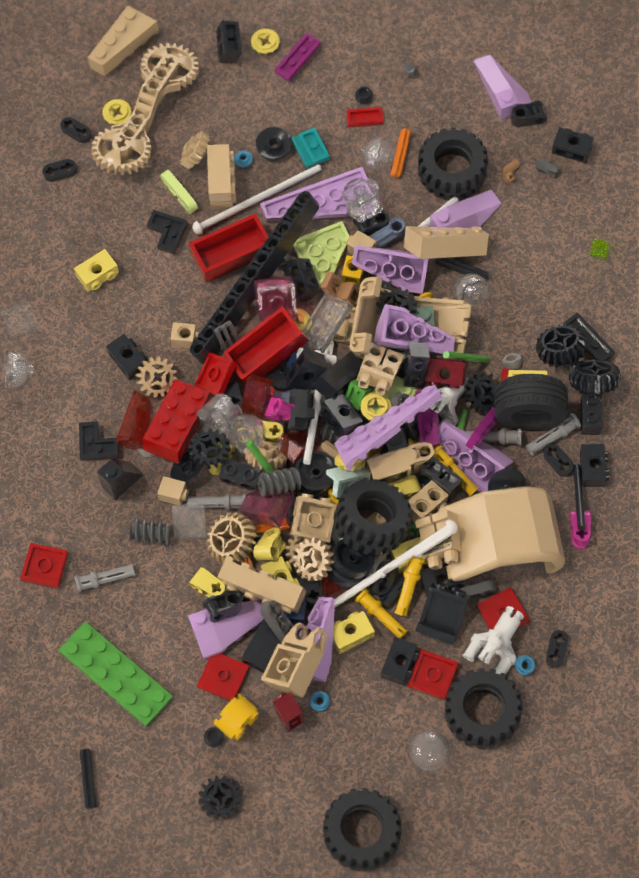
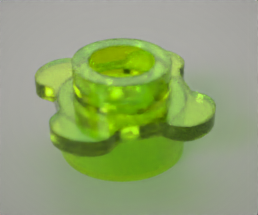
[590,240,610,259]

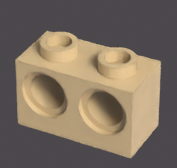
[408,480,449,523]

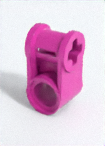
[265,397,295,421]
[570,511,591,549]

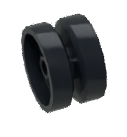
[295,451,337,500]
[326,539,375,589]

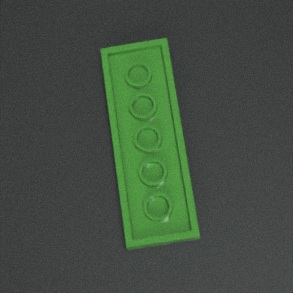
[58,621,173,727]

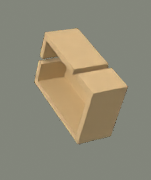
[207,144,236,211]

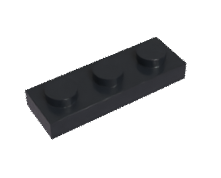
[563,312,615,361]

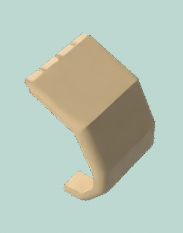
[350,277,472,375]
[437,486,565,582]

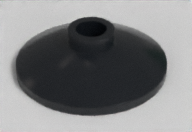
[256,127,292,160]
[265,366,294,390]
[170,452,201,483]
[488,468,526,491]

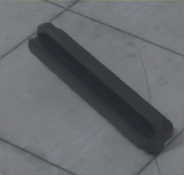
[435,257,489,282]
[80,749,97,809]

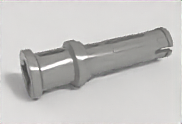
[526,413,581,456]
[463,428,521,446]
[188,494,247,511]
[74,564,135,593]

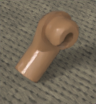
[502,159,521,183]

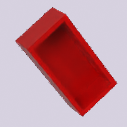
[189,213,268,283]
[223,306,310,387]
[143,379,210,464]

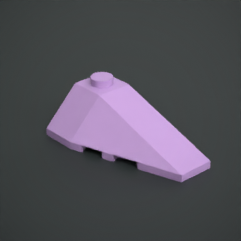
[473,55,532,119]
[430,190,501,228]
[352,245,429,294]
[374,304,455,356]
[439,421,514,493]
[299,597,335,681]
[188,599,264,659]

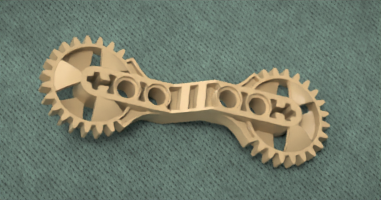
[92,43,199,175]

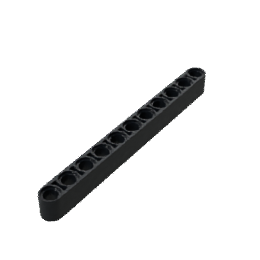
[190,191,320,364]

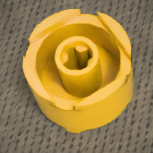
[213,693,259,741]

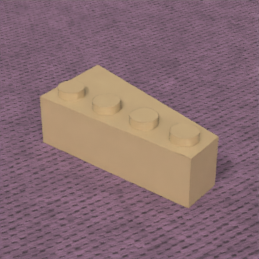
[88,6,159,76]
[404,226,489,259]
[218,556,307,614]

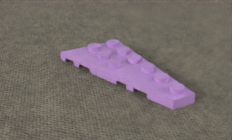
[260,167,381,222]
[334,384,442,471]

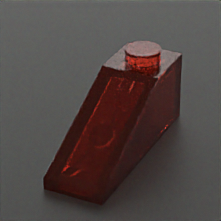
[116,390,150,450]

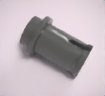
[535,158,560,177]

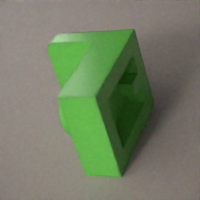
[345,379,375,410]

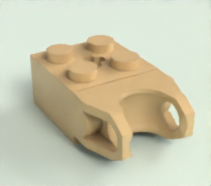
[366,442,435,484]
[261,623,327,698]

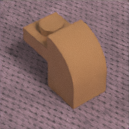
[320,272,360,307]

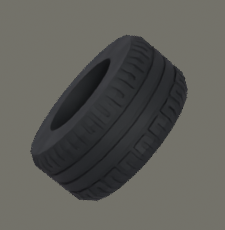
[494,374,568,431]

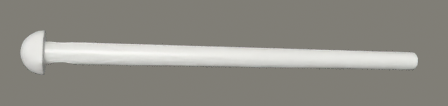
[193,164,322,235]
[303,337,334,465]
[335,520,458,608]

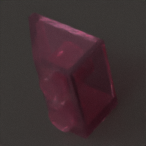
[254,276,297,323]
[239,490,296,528]

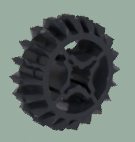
[536,323,588,368]
[569,359,621,394]

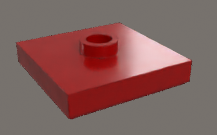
[194,352,237,398]
[20,543,69,589]
[476,587,530,630]
[407,649,459,700]
[197,654,250,701]

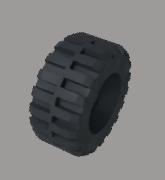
[418,128,488,200]
[333,479,412,555]
[445,668,523,749]
[323,788,402,871]

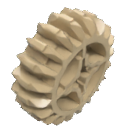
[206,512,257,563]

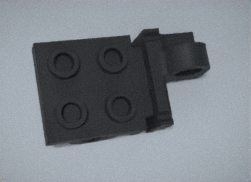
[287,389,315,432]

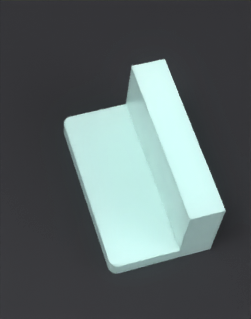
[326,467,371,498]

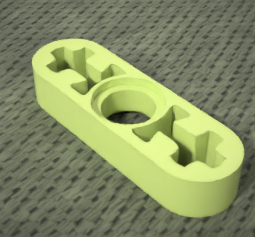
[160,170,198,214]

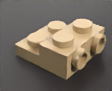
[290,493,337,543]

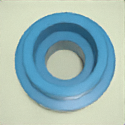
[234,150,253,168]
[515,655,535,675]
[310,691,330,711]

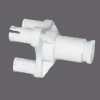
[430,377,470,428]
[463,606,524,675]

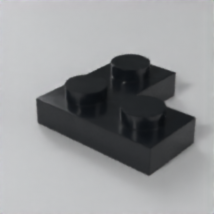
[147,210,188,255]
[79,421,119,461]

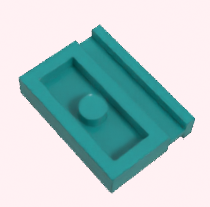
[291,127,330,169]

